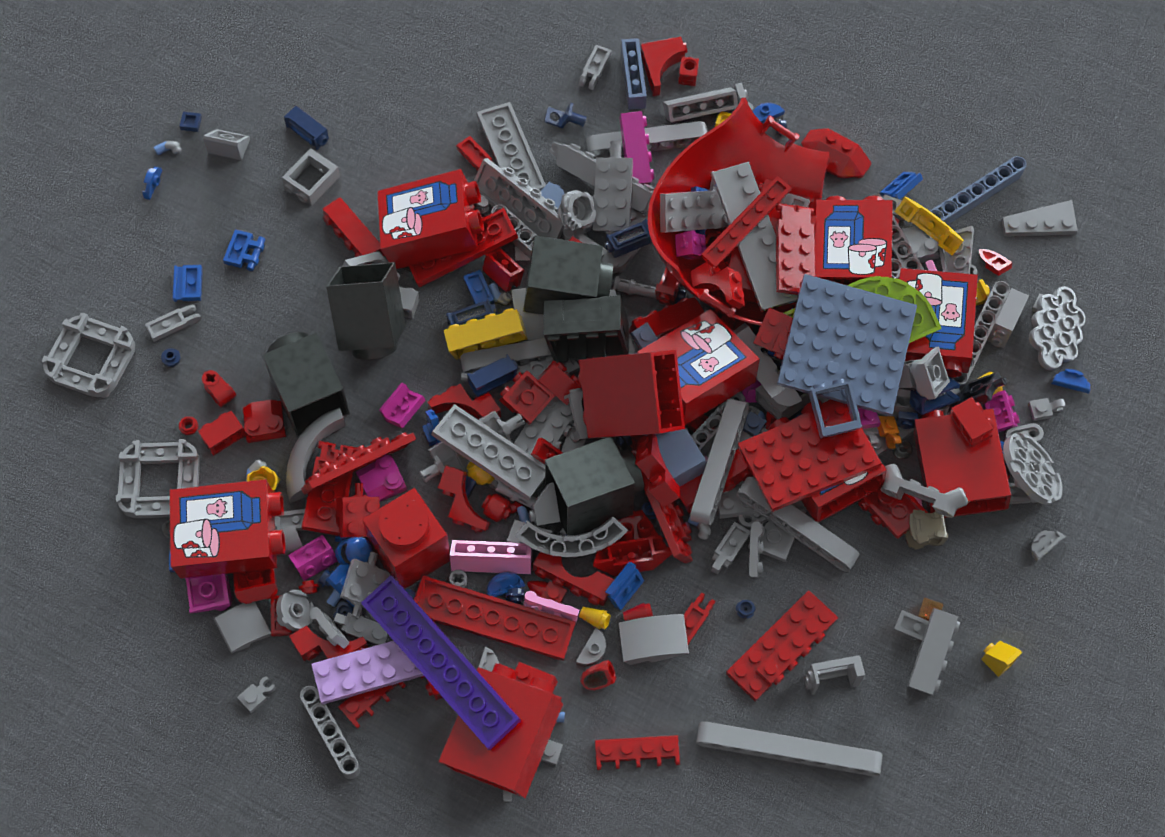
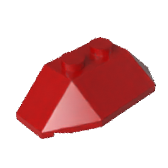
[801,128,872,178]

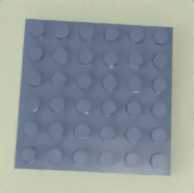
[777,274,917,416]

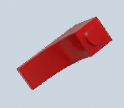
[640,36,687,96]

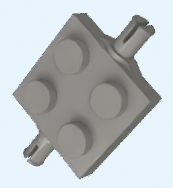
[340,552,390,619]

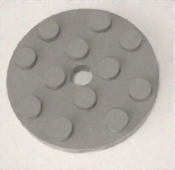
[1003,433,1062,505]

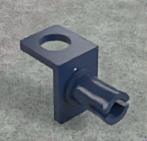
[544,102,587,129]

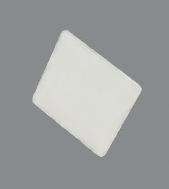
[515,247,530,261]

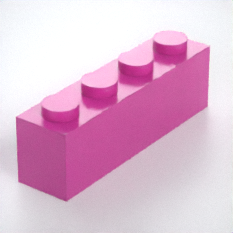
[619,111,654,186]

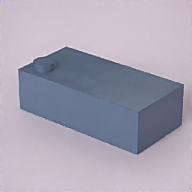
[642,428,707,486]

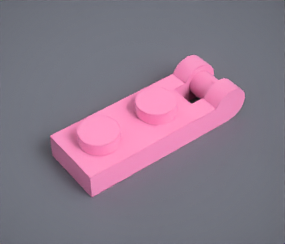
[523,591,579,622]

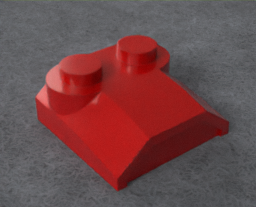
[243,400,286,443]
[233,569,278,604]

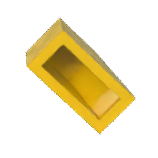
[981,641,1022,677]

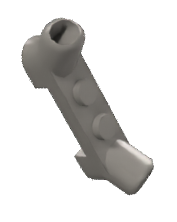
[881,464,968,518]

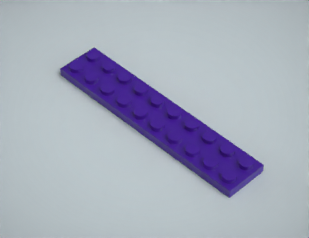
[361,575,521,750]

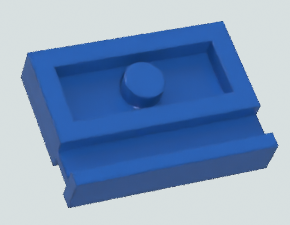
[879,172,923,200]
[173,265,203,302]
[605,562,644,611]

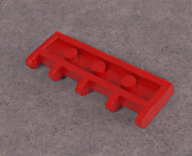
[338,682,406,729]
[595,735,680,770]

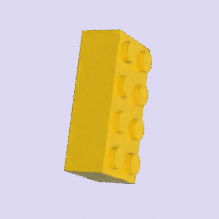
[444,308,528,360]

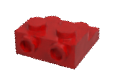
[499,370,555,425]

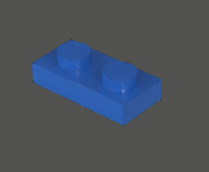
[463,270,494,304]

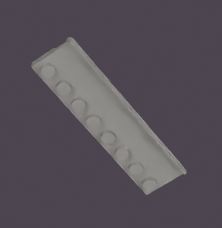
[711,162,798,312]

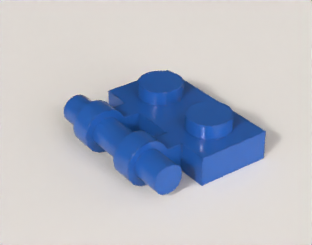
[223,230,265,271]

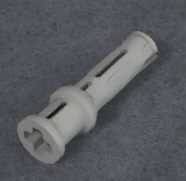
[613,276,656,299]

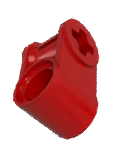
[202,370,237,408]

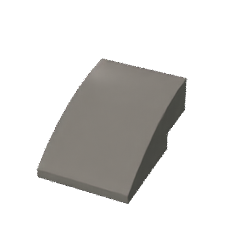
[511,288,544,343]
[619,614,689,665]

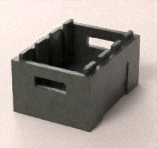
[543,295,629,363]

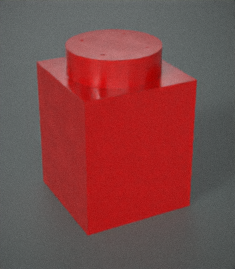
[362,488,450,589]

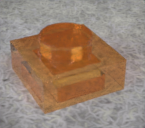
[918,597,943,621]

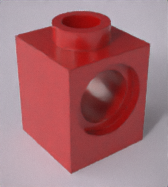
[678,57,699,86]

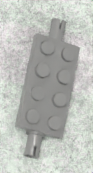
[593,140,633,235]
[419,411,525,483]

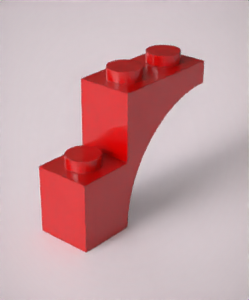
[691,262,745,309]
[655,267,682,305]
[427,384,501,420]
[635,434,680,507]
[438,466,491,532]
[289,625,369,661]

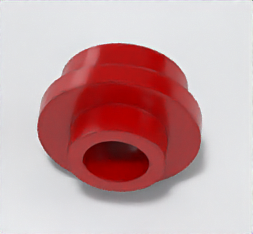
[179,416,199,435]
[298,580,319,595]

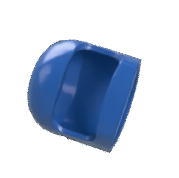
[335,537,373,565]

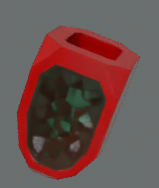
[580,660,616,690]

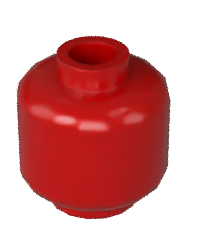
[481,493,512,522]

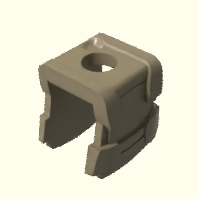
[905,510,948,550]

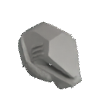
[558,190,596,230]

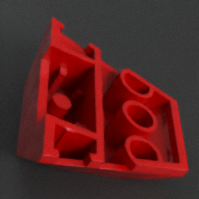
[593,510,672,576]

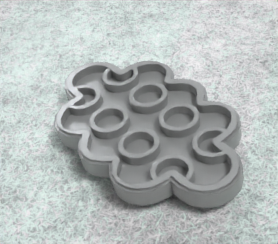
[1029,286,1086,371]

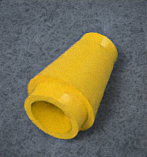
[579,607,611,630]

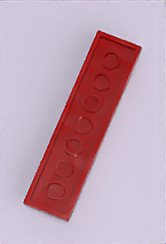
[414,576,576,661]

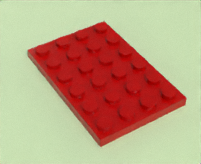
[738,402,882,512]

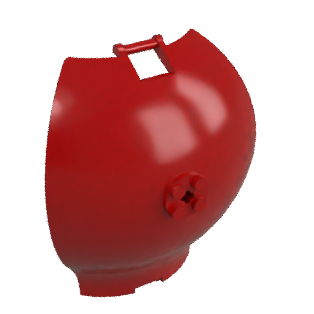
[648,97,830,326]

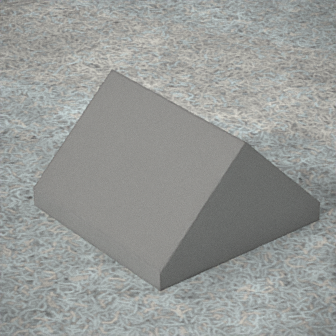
[203,129,250,160]

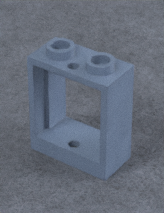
[809,379,862,439]

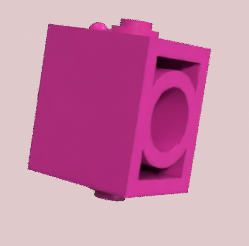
[675,230,706,260]

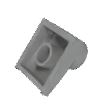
[892,226,940,267]
[910,347,950,399]

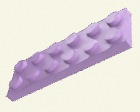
[312,641,424,705]

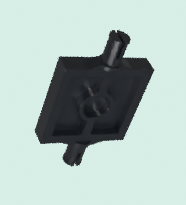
[952,372,1007,406]

